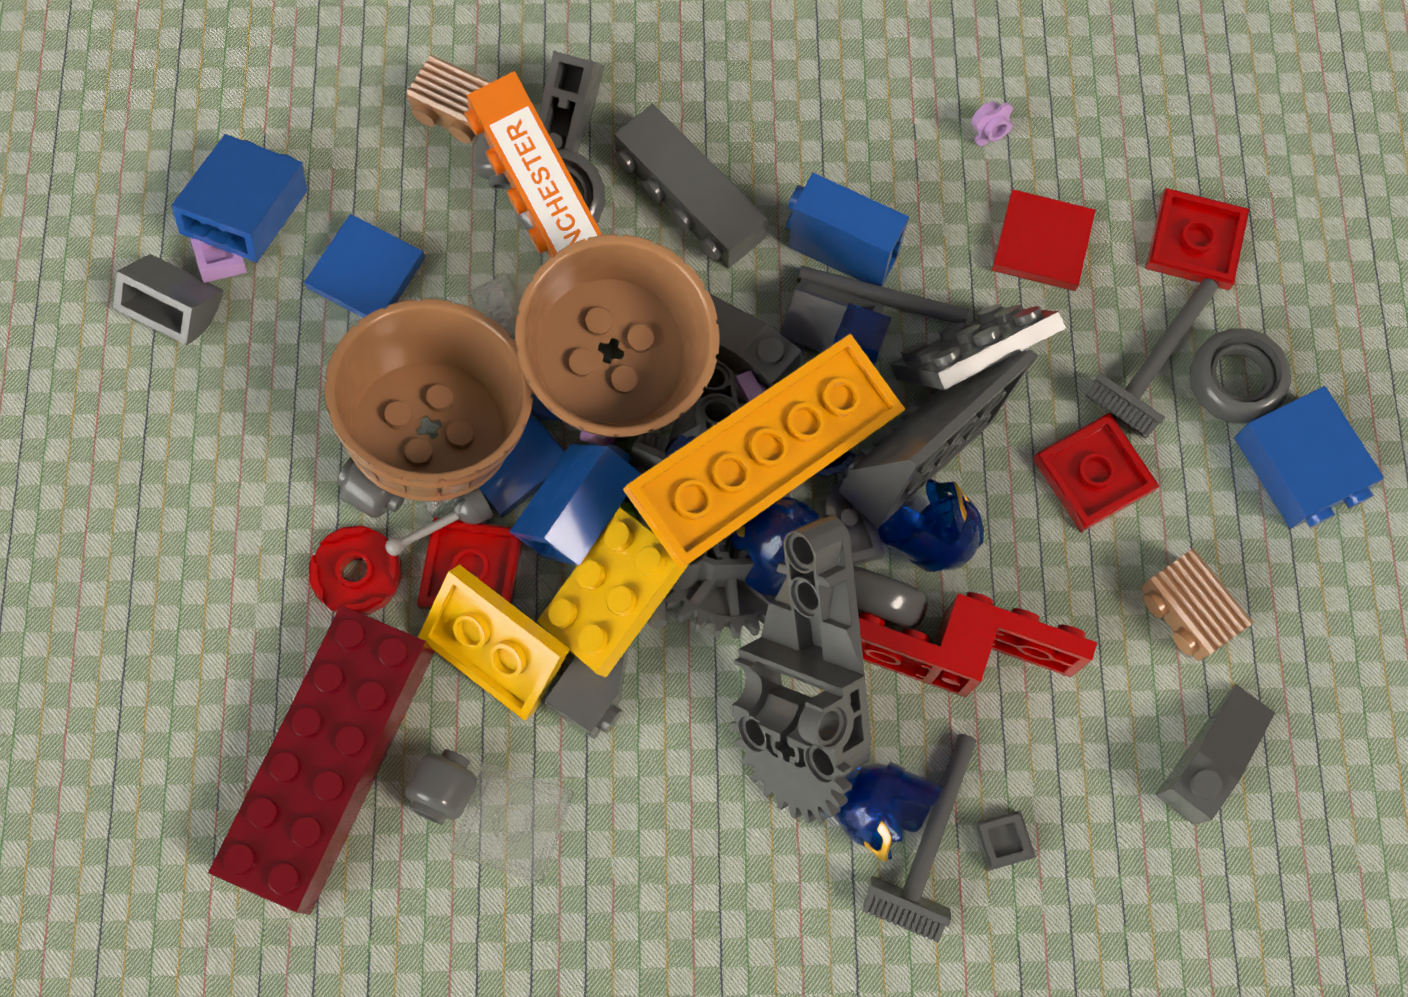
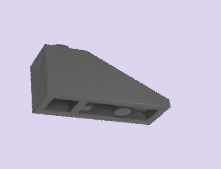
[538,51,604,153]
[709,293,802,390]
[545,647,629,739]
[1156,684,1275,825]

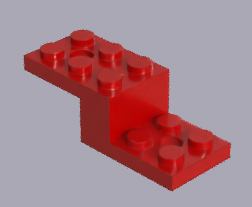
[858,592,1098,698]

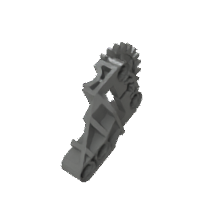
[665,360,797,639]
[731,515,872,823]

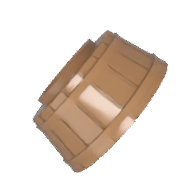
[515,234,720,437]
[324,299,533,501]

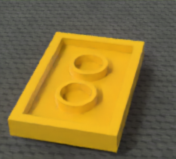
[537,507,690,678]
[418,564,570,721]

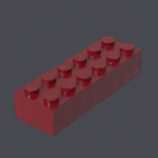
[208,605,435,915]

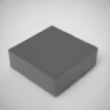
[972,810,1036,871]

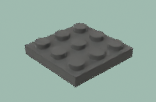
[890,304,1066,390]

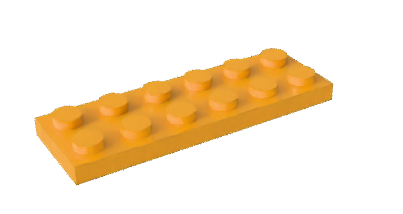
[623,334,906,570]

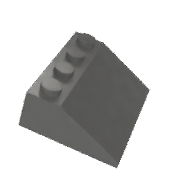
[838,349,1038,528]

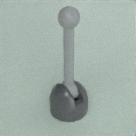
[385,488,494,556]

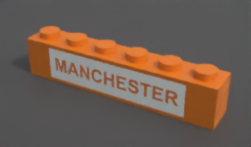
[464,71,602,258]

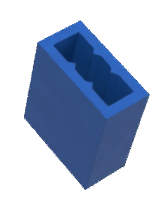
[171,134,307,263]
[785,172,909,286]
[1234,386,1384,529]
[509,443,641,566]

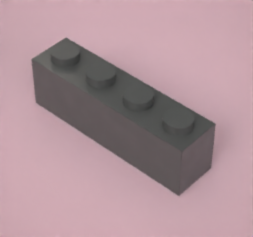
[614,104,768,269]

